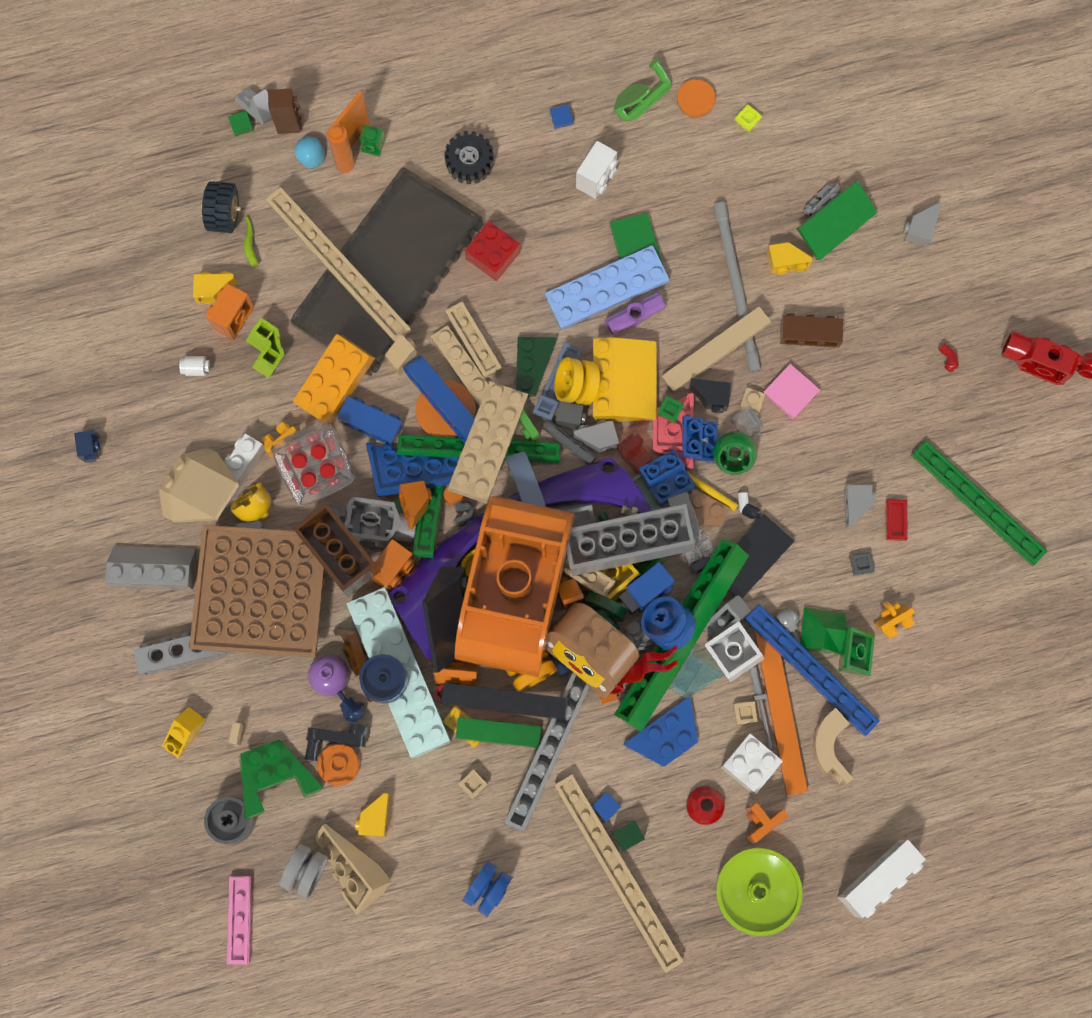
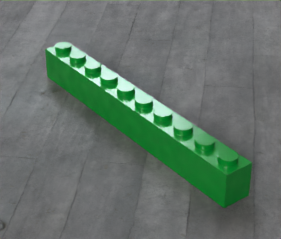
[614,538,749,732]

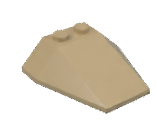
[159,448,239,523]

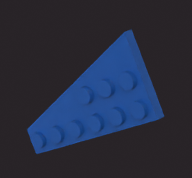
[366,443,459,497]

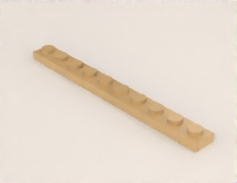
[265,187,411,342]
[554,775,684,973]

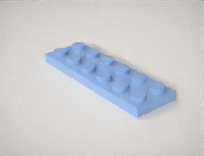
[545,245,669,330]

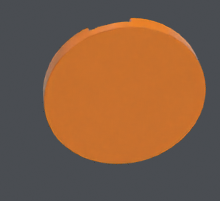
[415,380,476,437]

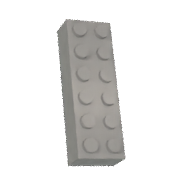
[567,504,696,576]

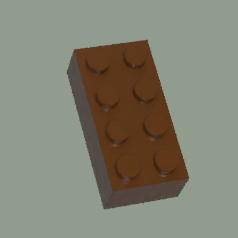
[293,503,381,597]

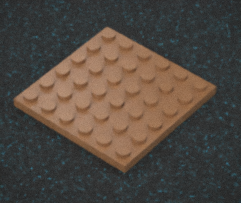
[189,525,325,658]

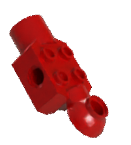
[1001,330,1092,385]

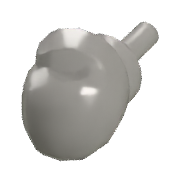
[776,608,800,642]

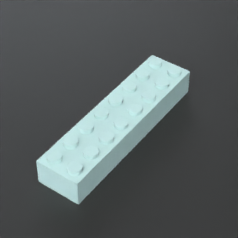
[346,587,451,759]

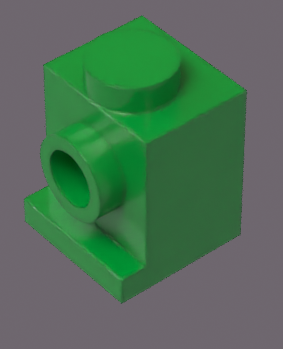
[360,125,385,157]

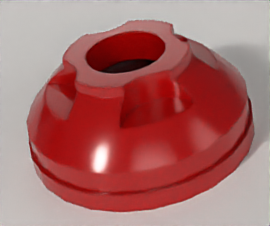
[686,786,725,825]

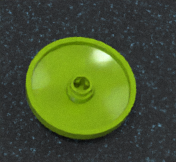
[716,848,803,936]

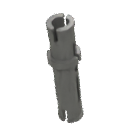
[542,420,597,465]

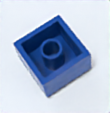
[626,562,675,613]

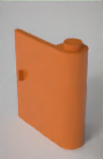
[327,91,370,173]

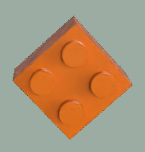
[206,283,254,340]
[371,539,415,593]

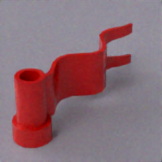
[610,645,678,694]

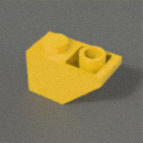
[766,242,813,275]
[193,271,237,304]
[162,707,205,758]

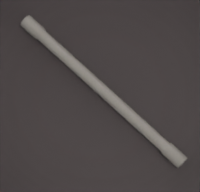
[714,202,761,373]

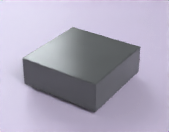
[849,552,875,576]

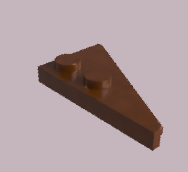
[333,627,373,703]

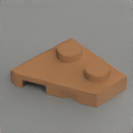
[689,489,730,527]

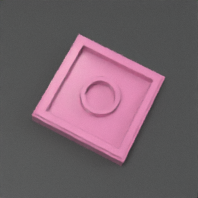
[763,364,820,420]

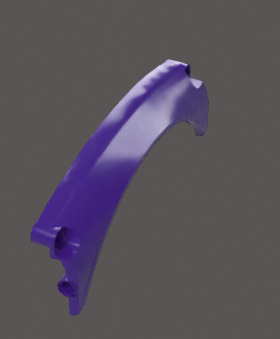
[390,458,652,660]

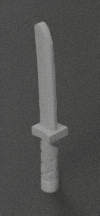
[749,667,773,750]

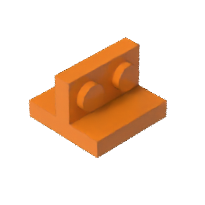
[433,660,478,687]
[745,803,789,843]

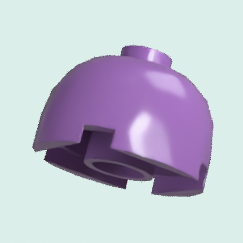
[308,654,350,697]

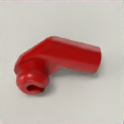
[938,343,959,372]

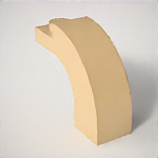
[812,708,853,785]

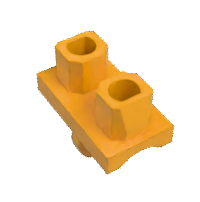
[261,421,299,459]
[874,601,915,639]

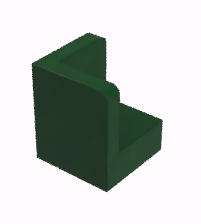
[612,820,645,851]

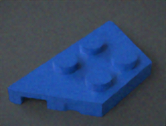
[624,697,698,767]

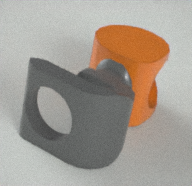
[444,487,474,526]

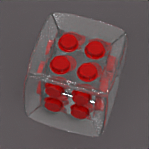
[270,419,356,507]

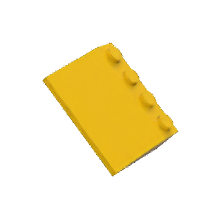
[593,338,657,422]

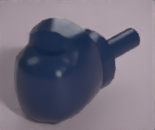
[337,691,365,722]

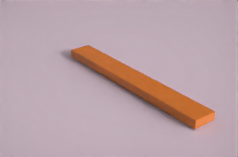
[754,630,808,796]

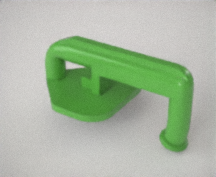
[614,59,672,121]

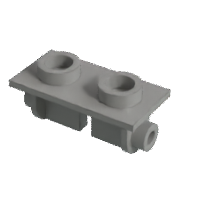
[804,184,840,216]

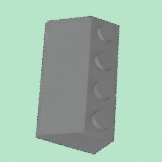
[105,546,196,590]

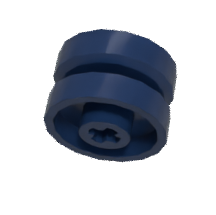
[359,654,409,704]

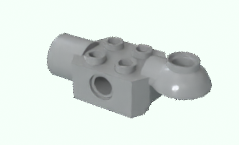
[315,497,416,548]

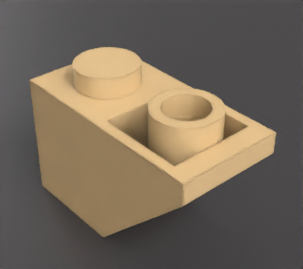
[385,335,418,375]

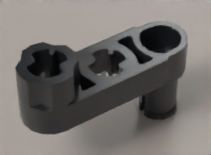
[304,723,369,761]

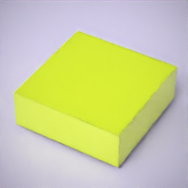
[735,104,762,132]

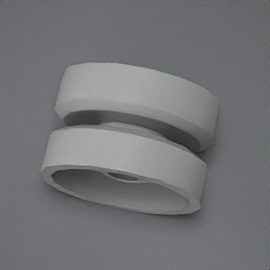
[279,844,328,900]

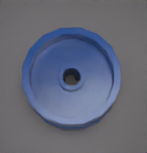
[641,597,696,650]
[462,861,513,917]

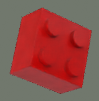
[465,221,521,281]

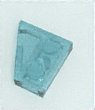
[669,652,724,699]

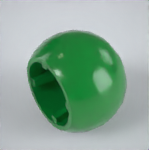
[713,431,758,475]

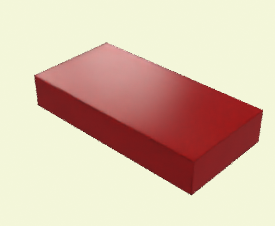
[885,499,908,541]

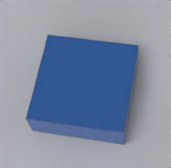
[550,105,573,129]
[592,792,621,822]

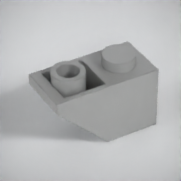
[573,420,619,453]

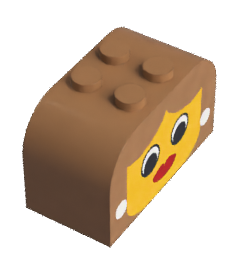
[545,603,639,698]

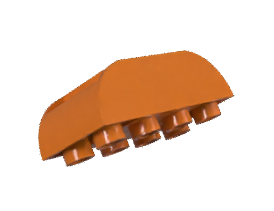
[455,496,575,677]

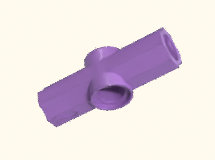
[605,293,666,336]

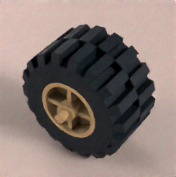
[200,181,241,233]

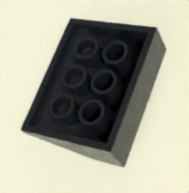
[422,567,469,673]

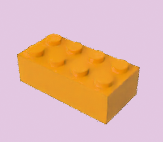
[293,334,375,425]

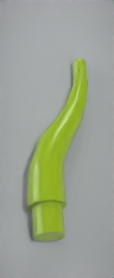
[244,216,259,267]

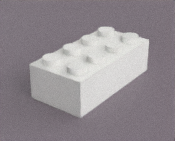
[838,839,926,918]

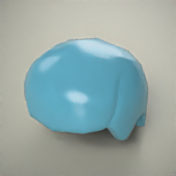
[294,136,326,168]

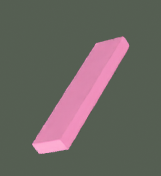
[227,876,252,964]

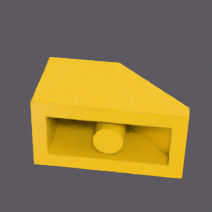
[355,793,390,837]

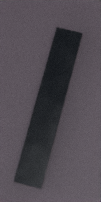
[441,683,568,720]

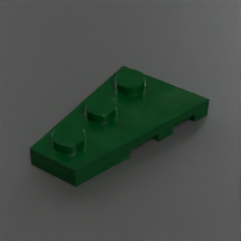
[516,337,557,397]

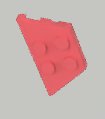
[652,393,694,470]

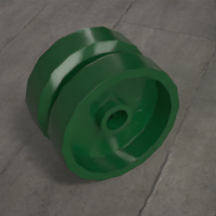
[583,591,628,630]

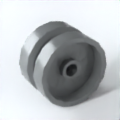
[204,796,256,845]

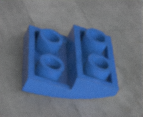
[682,416,717,463]
[639,450,695,507]

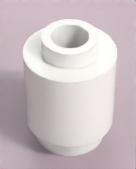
[179,356,210,376]

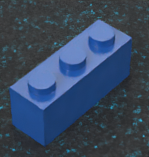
[337,396,404,447]

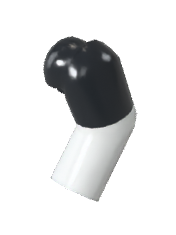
[738,492,761,519]

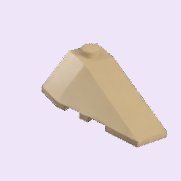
[315,824,391,915]

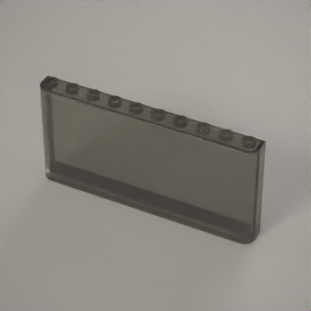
[291,167,483,377]

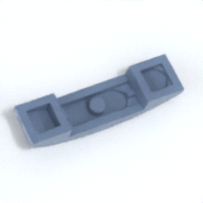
[533,342,583,421]
[505,451,546,507]

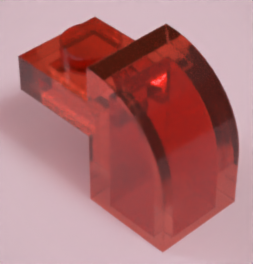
[617,434,653,475]

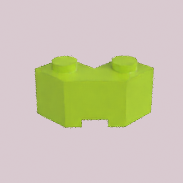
[246,317,284,379]

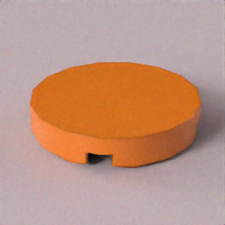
[677,79,716,118]
[317,744,360,786]

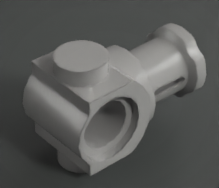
[625,620,654,650]

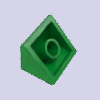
[838,627,875,676]

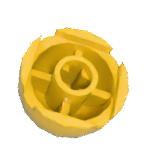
[230,483,272,522]

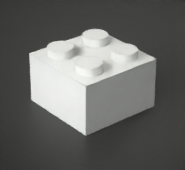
[576,141,618,199]
[704,621,764,682]
[721,734,783,795]

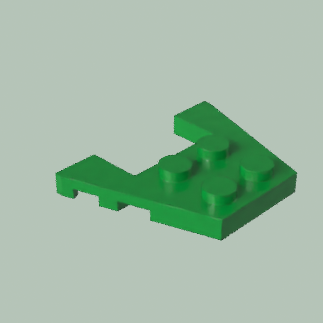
[239,739,323,820]

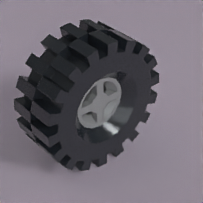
[444,131,494,184]

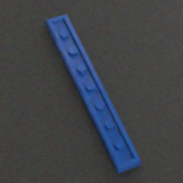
[744,604,880,737]

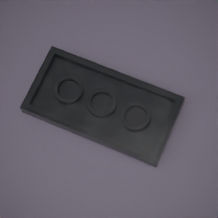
[728,514,794,599]

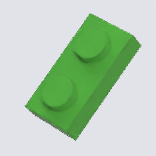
[519,410,539,442]

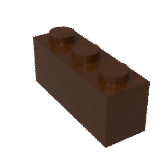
[268,88,304,134]
[780,313,843,348]

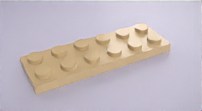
[448,381,528,504]

